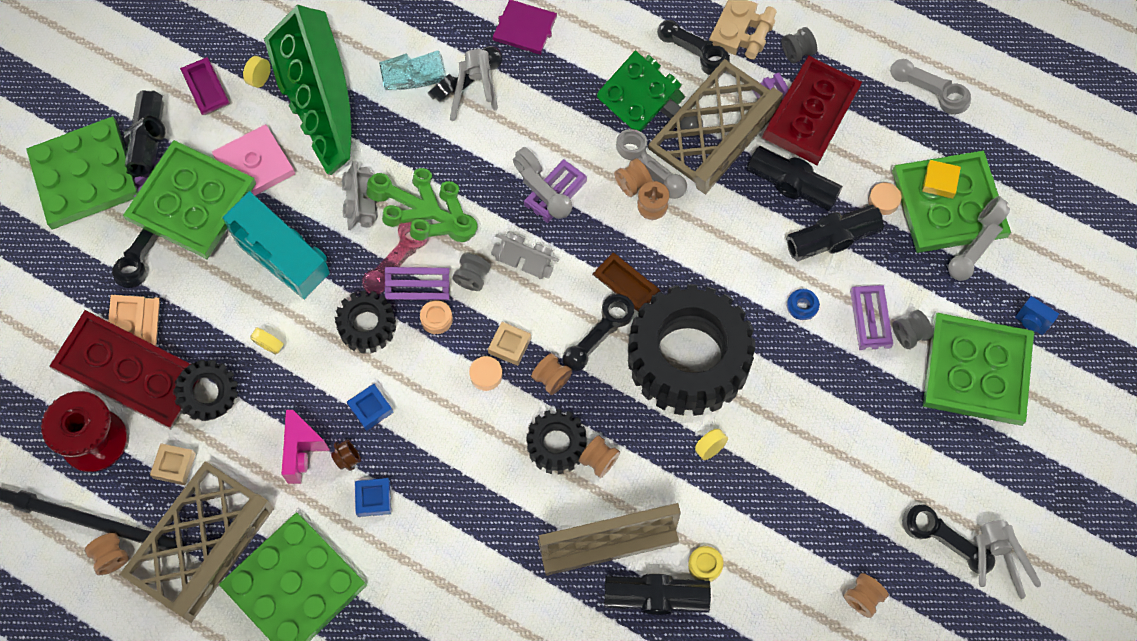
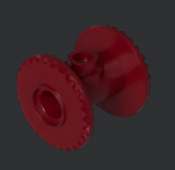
[41,391,127,472]

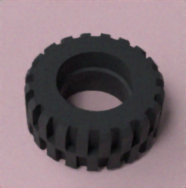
[628,284,756,416]

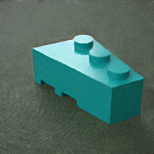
[222,191,330,300]

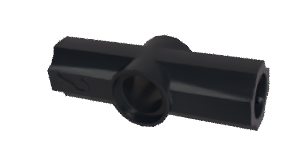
[124,90,166,178]
[747,146,843,211]
[786,204,885,262]
[604,574,711,615]

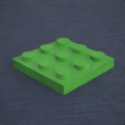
[26,116,138,230]
[123,140,256,260]
[892,151,1011,253]
[923,313,1034,426]
[218,512,367,641]

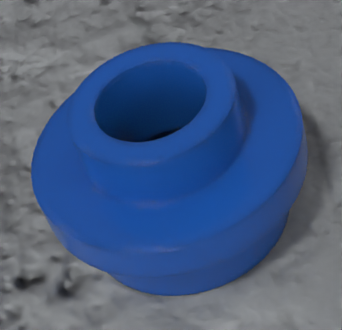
[787,289,820,320]

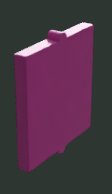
[493,0,557,55]

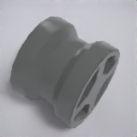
[781,27,818,64]
[452,253,491,291]
[893,310,933,349]

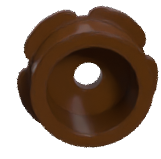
[331,439,361,471]

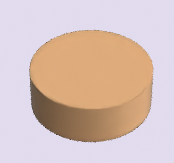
[868,182,902,215]
[420,300,453,334]
[469,356,503,391]

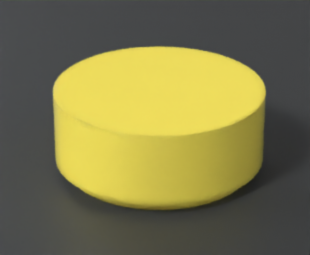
[243,56,270,88]
[250,327,284,355]
[695,429,728,460]
[688,546,723,582]

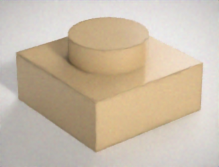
[488,322,532,366]
[150,443,196,485]

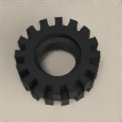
[335,290,396,353]
[173,360,238,421]
[526,409,587,474]

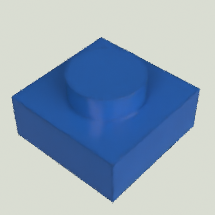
[1015,296,1059,336]
[347,384,394,431]
[355,478,391,517]

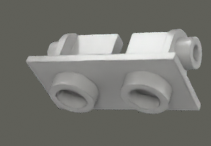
[342,161,376,230]
[491,232,560,279]

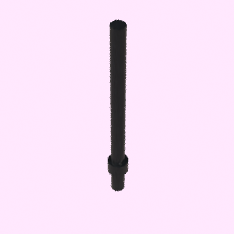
[0,487,186,550]

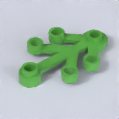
[366,168,477,242]

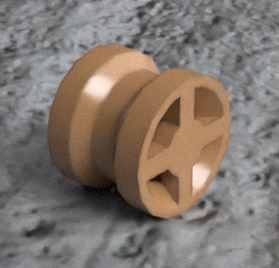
[614,158,652,197]
[637,181,669,220]
[531,353,572,395]
[579,435,620,478]
[84,533,129,575]
[843,573,889,618]

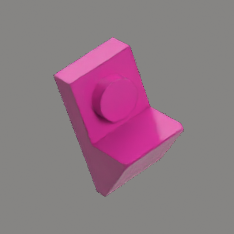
[281,410,329,484]

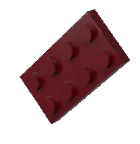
[762,56,862,166]
[49,310,201,430]

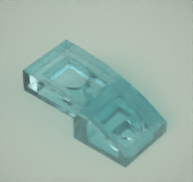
[379,50,446,90]

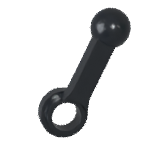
[657,20,730,75]
[427,46,503,103]
[112,229,159,288]
[562,294,634,371]
[902,505,996,574]

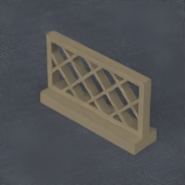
[648,59,783,195]
[119,461,275,623]
[538,503,681,576]

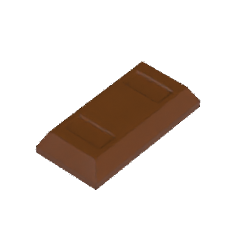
[592,252,661,312]

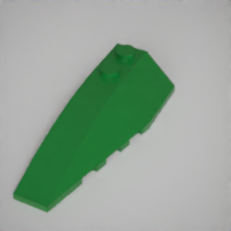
[264,4,351,175]

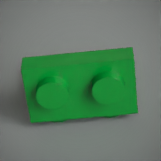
[597,50,686,132]

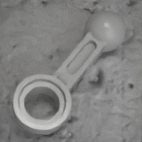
[890,59,971,114]
[616,129,687,199]
[513,147,572,219]
[948,196,1010,281]

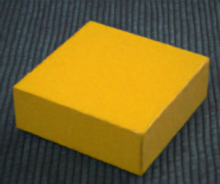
[922,160,961,199]

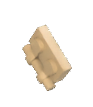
[709,0,777,59]

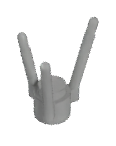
[450,49,498,121]
[975,520,1041,599]

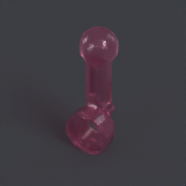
[362,222,430,294]

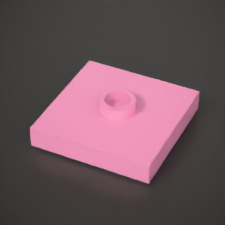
[212,124,295,195]

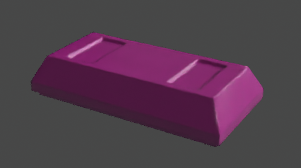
[180,57,230,115]

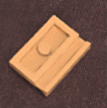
[108,295,160,346]

